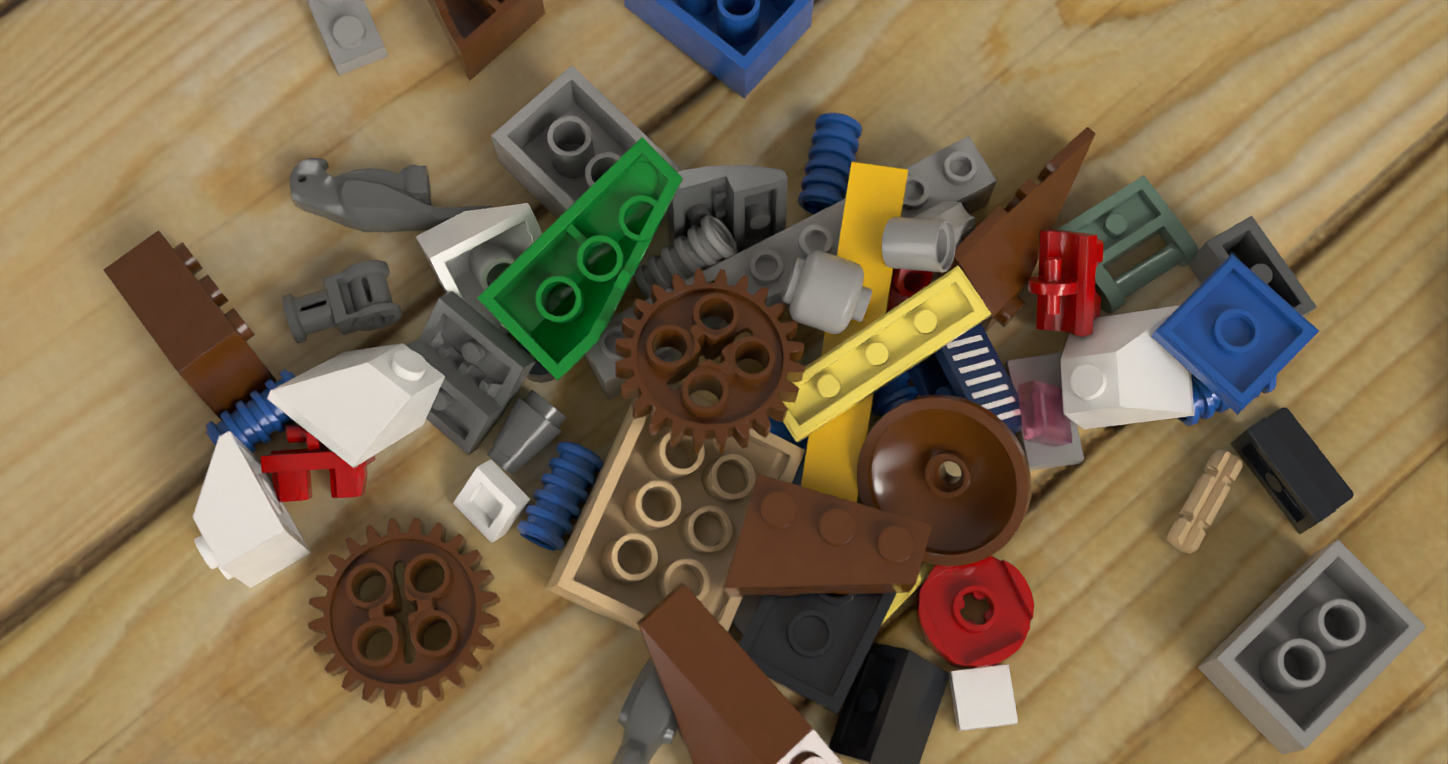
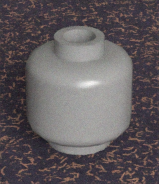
[782,250,872,334]

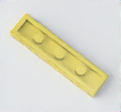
[783,265,991,442]

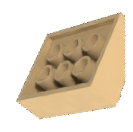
[546,384,806,632]

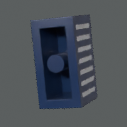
[907,324,1032,434]

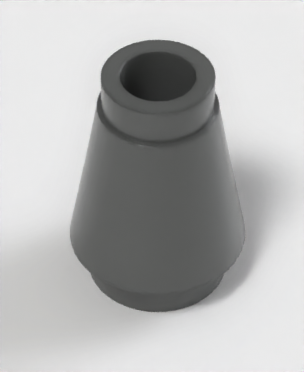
[487,390,567,475]

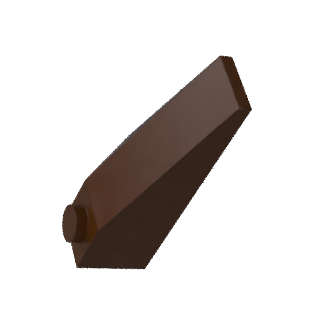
[941,127,1096,332]
[637,583,842,764]

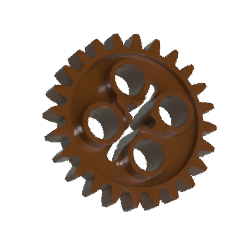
[615,269,805,454]
[308,518,500,709]

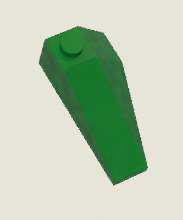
[477,137,683,381]

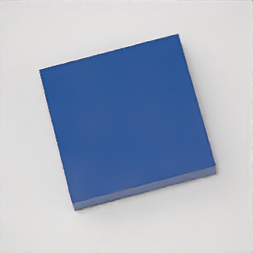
[1151,254,1319,415]

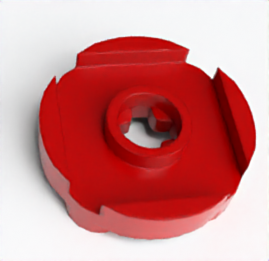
[916,556,1034,668]

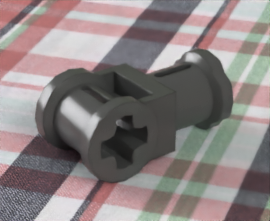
[282,260,402,343]

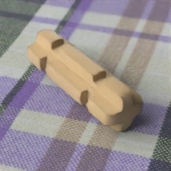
[1167,449,1243,554]

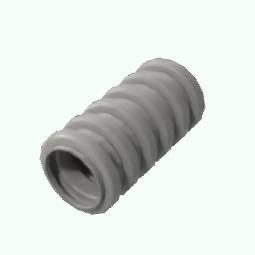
[635,215,737,299]

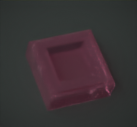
[1017,380,1073,447]

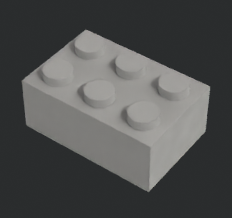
[491,65,682,222]
[1198,540,1426,754]

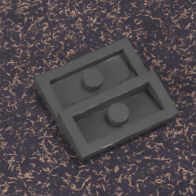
[667,165,788,253]
[406,291,536,455]

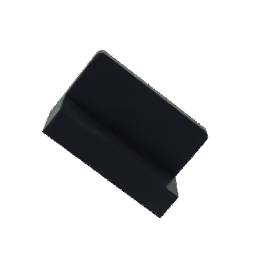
[1230,407,1354,534]
[828,642,949,764]

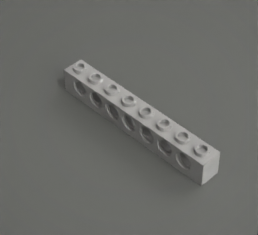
[584,136,997,401]

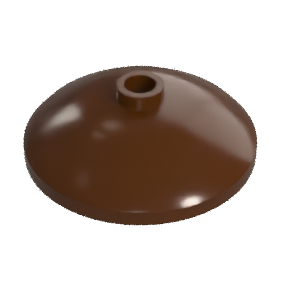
[857,395,1031,566]

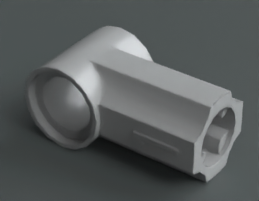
[882,201,975,272]

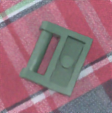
[1057,175,1199,314]

